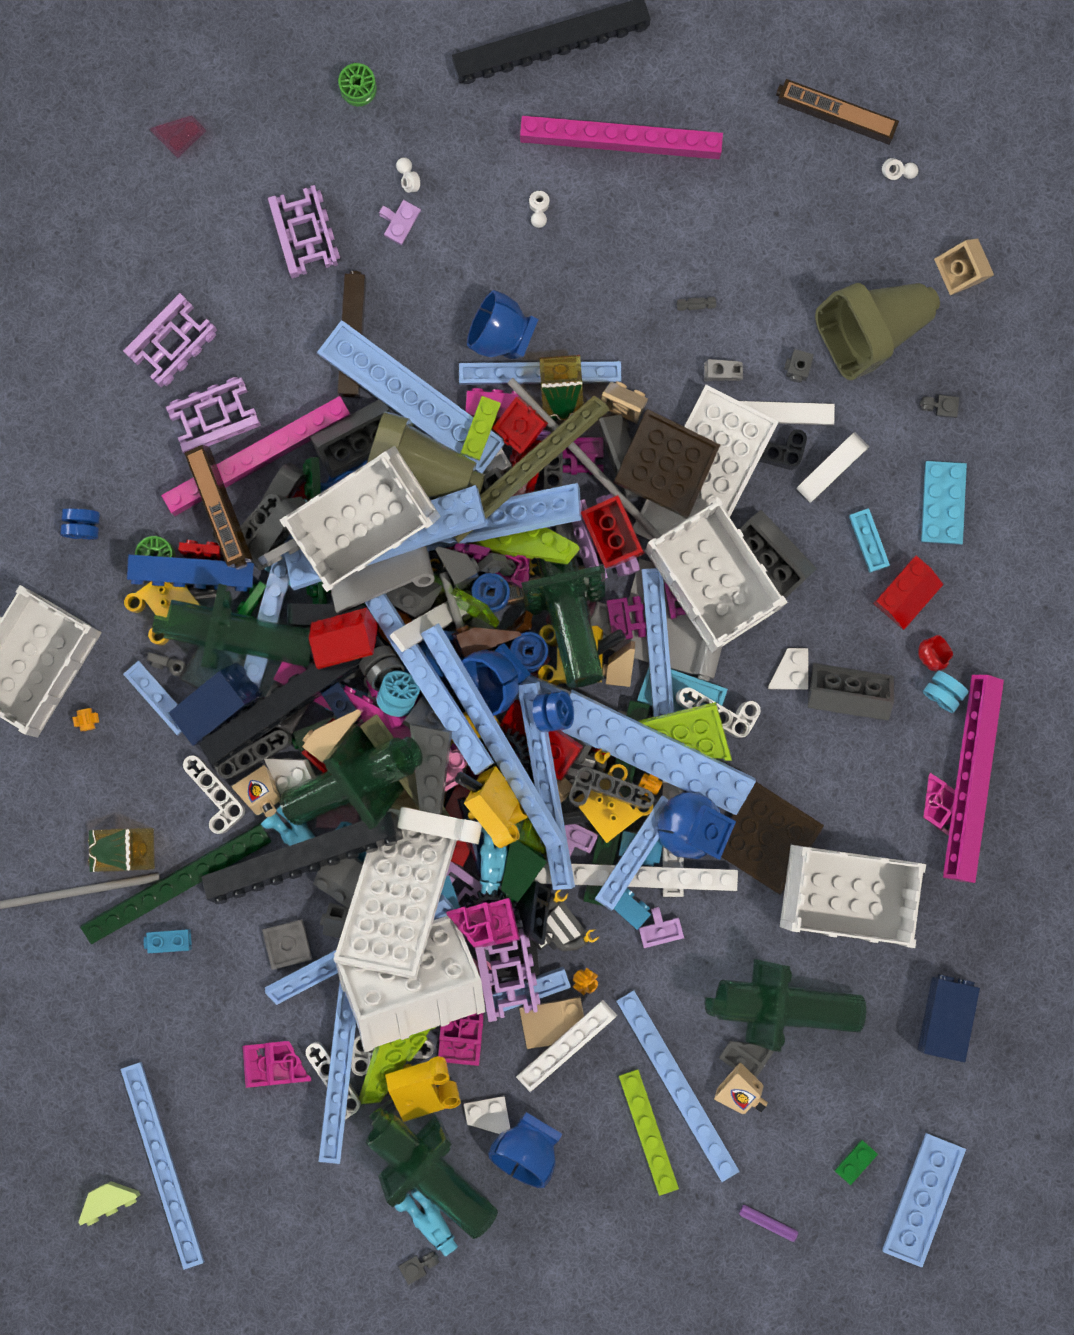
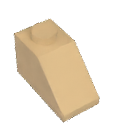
[602,641,635,687]

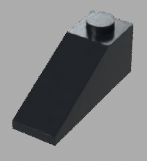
[517,881,551,945]

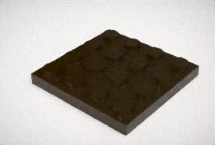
[613,409,720,518]
[721,782,824,895]

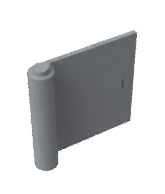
[331,546,435,614]
[615,559,722,682]

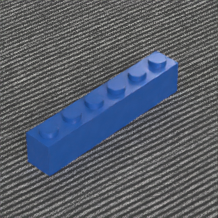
[127,555,254,591]

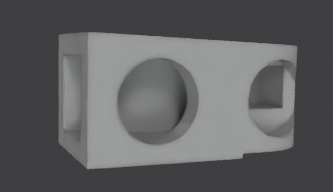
[704,359,743,381]

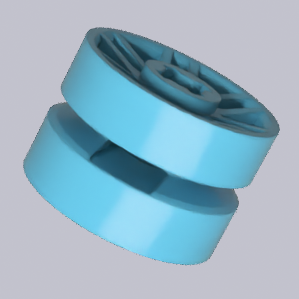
[923,670,969,713]
[376,671,420,717]

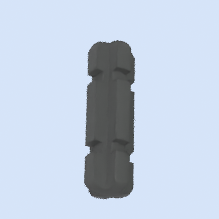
[677,296,716,311]

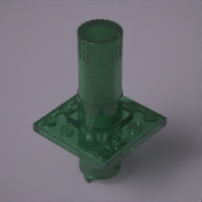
[521,529,605,688]
[152,584,312,673]
[280,719,423,830]
[704,959,867,1052]
[366,1108,498,1239]

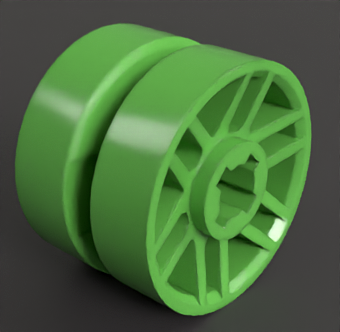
[338,63,377,107]
[135,536,176,558]

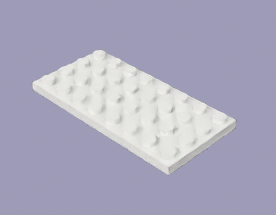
[633,385,779,540]
[334,807,457,979]

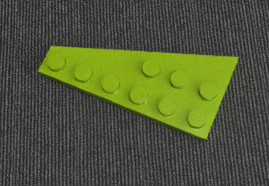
[467,527,580,564]
[601,702,732,761]
[359,1027,436,1104]

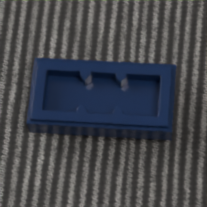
[322,682,362,721]

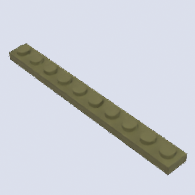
[452,396,609,543]

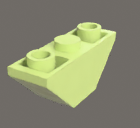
[79,1181,140,1226]

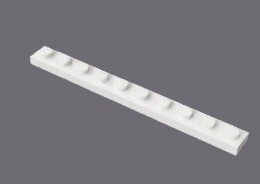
[533,863,738,891]

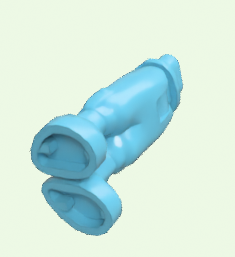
[261,798,315,846]
[480,826,519,895]
[394,1182,458,1256]

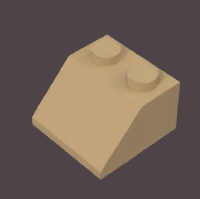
[934,239,994,295]

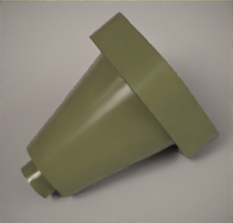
[815,283,940,380]
[367,411,485,500]

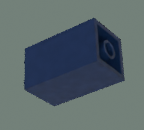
[168,662,262,746]
[917,974,980,1062]

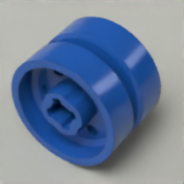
[60,509,100,540]
[472,573,510,613]
[510,632,548,673]
[532,691,574,732]

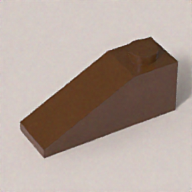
[451,625,521,658]

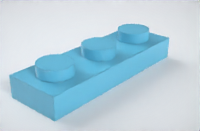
[849,508,890,573]

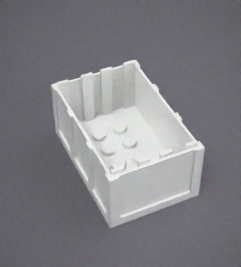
[280,446,441,592]
[645,497,788,653]
[0,585,102,737]
[780,845,926,948]
[334,916,485,1052]

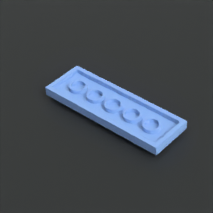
[882,1133,966,1267]

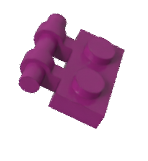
[563,437,604,475]
[454,543,493,564]
[606,596,647,640]

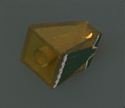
[540,355,583,421]
[88,828,155,872]

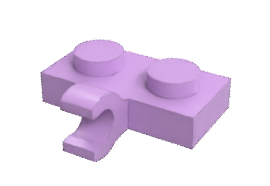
[379,200,421,245]
[565,824,598,856]
[639,907,684,948]

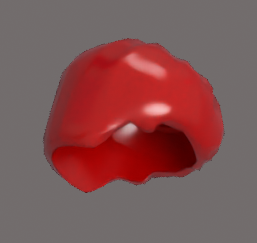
[918,635,953,672]

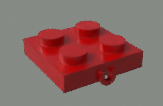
[493,397,548,455]
[178,540,225,561]

